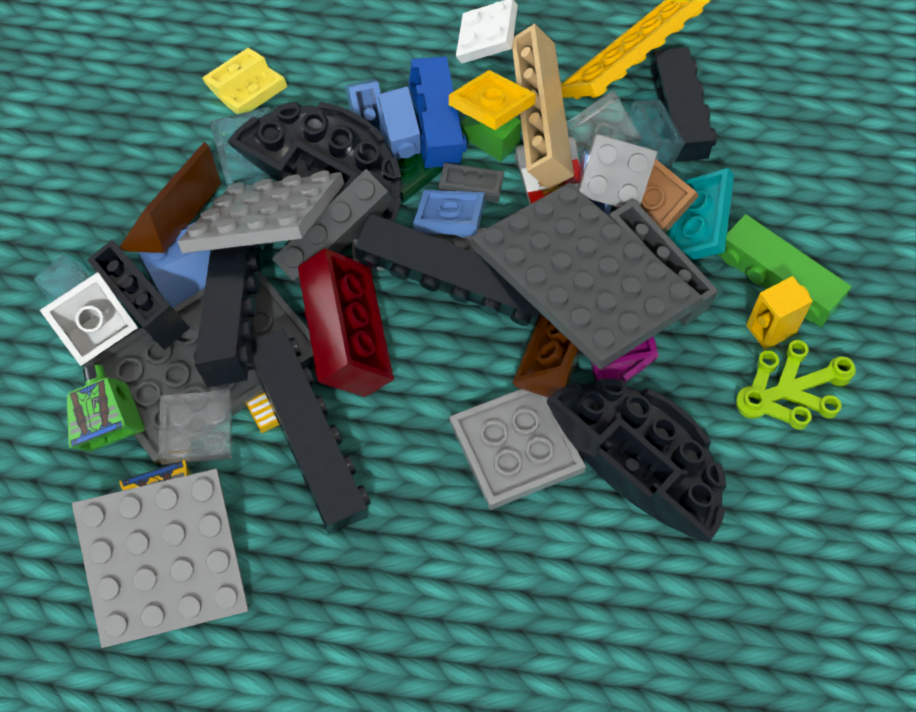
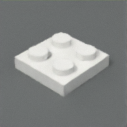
[456,0,518,64]

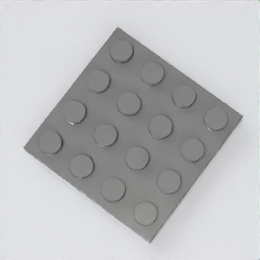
[177,171,344,253]
[72,469,249,648]

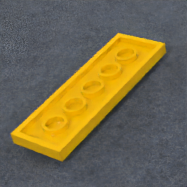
[561,0,711,99]

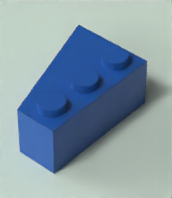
[408,56,467,168]

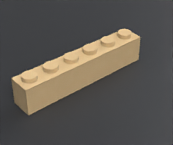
[512,24,574,189]

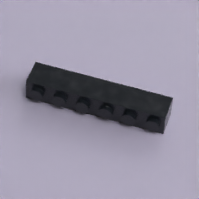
[355,213,540,326]
[194,243,264,388]
[251,328,371,535]

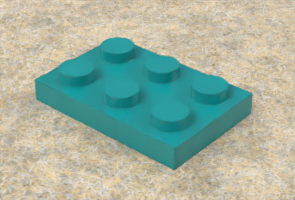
[666,168,734,261]

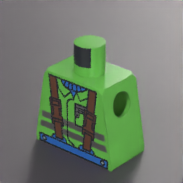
[67,365,145,452]

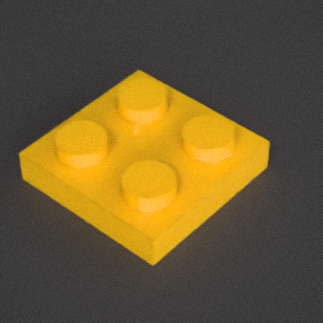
[449,70,536,130]

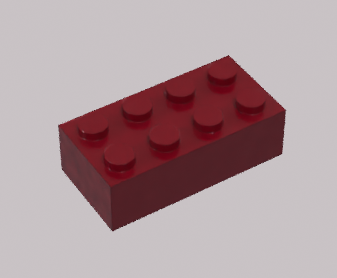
[298,248,394,397]

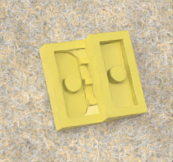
[202,48,288,118]

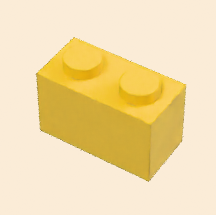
[746,276,813,350]

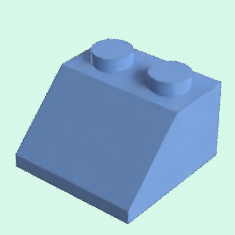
[138,222,210,307]

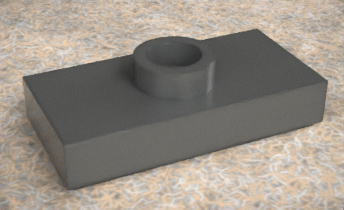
[438,163,504,203]

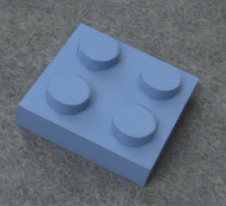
[413,190,485,237]

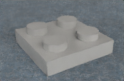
[578,133,658,207]

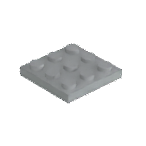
[449,389,586,510]

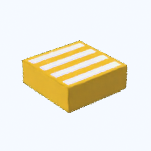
[246,393,279,434]

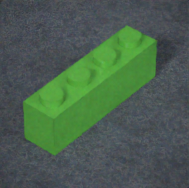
[717,214,852,327]

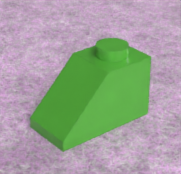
[460,116,521,162]

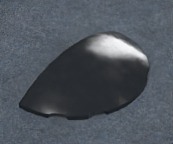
[227,102,401,222]
[546,378,726,543]

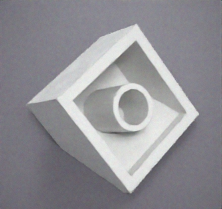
[40,272,138,366]

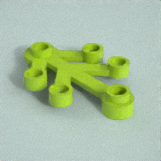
[736,340,856,430]

